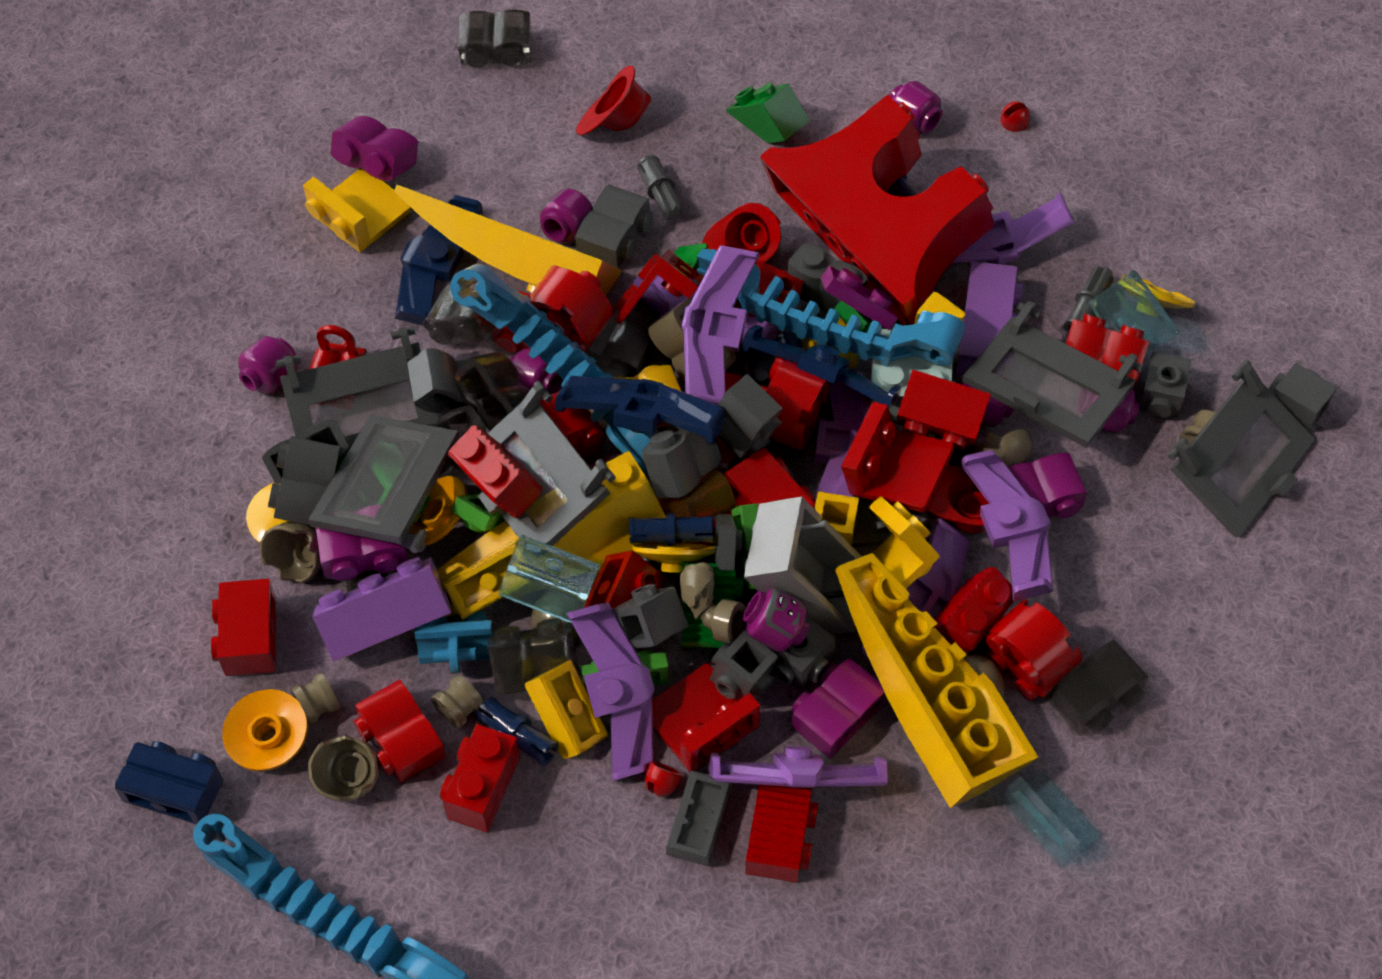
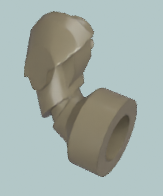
[680,562,745,644]

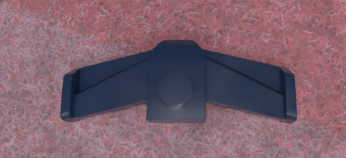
[394,195,483,328]
[742,324,902,408]
[555,376,725,444]

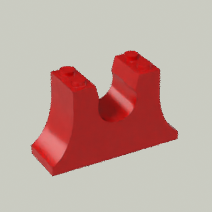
[759,94,994,326]

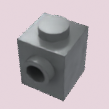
[1139,351,1191,418]
[1269,363,1337,432]
[612,584,689,648]

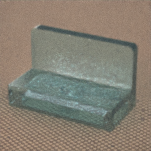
[1088,270,1180,356]
[499,534,600,623]
[1002,772,1099,867]

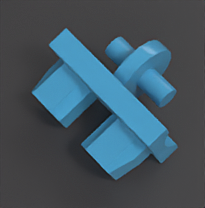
[415,611,495,674]

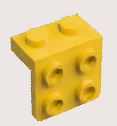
[303,168,411,253]
[869,496,941,589]

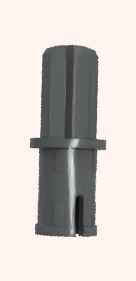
[637,155,683,220]
[1064,266,1114,331]

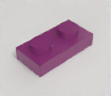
[821,265,898,330]

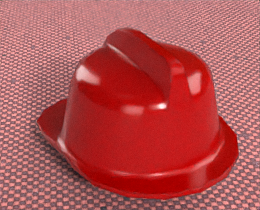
[575,66,651,136]
[702,203,781,262]
[927,465,989,534]

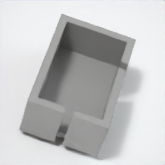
[744,496,862,635]

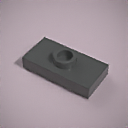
[713,514,742,570]
[666,770,733,866]

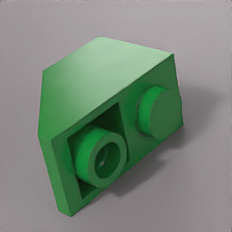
[726,83,810,143]

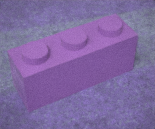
[956,261,1023,378]
[312,557,452,662]

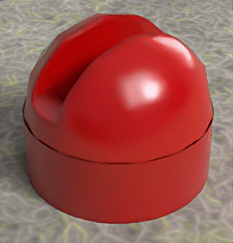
[1000,101,1030,132]
[645,761,683,797]

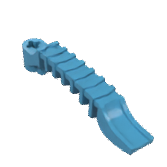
[697,249,966,367]
[450,264,659,475]
[193,814,469,979]

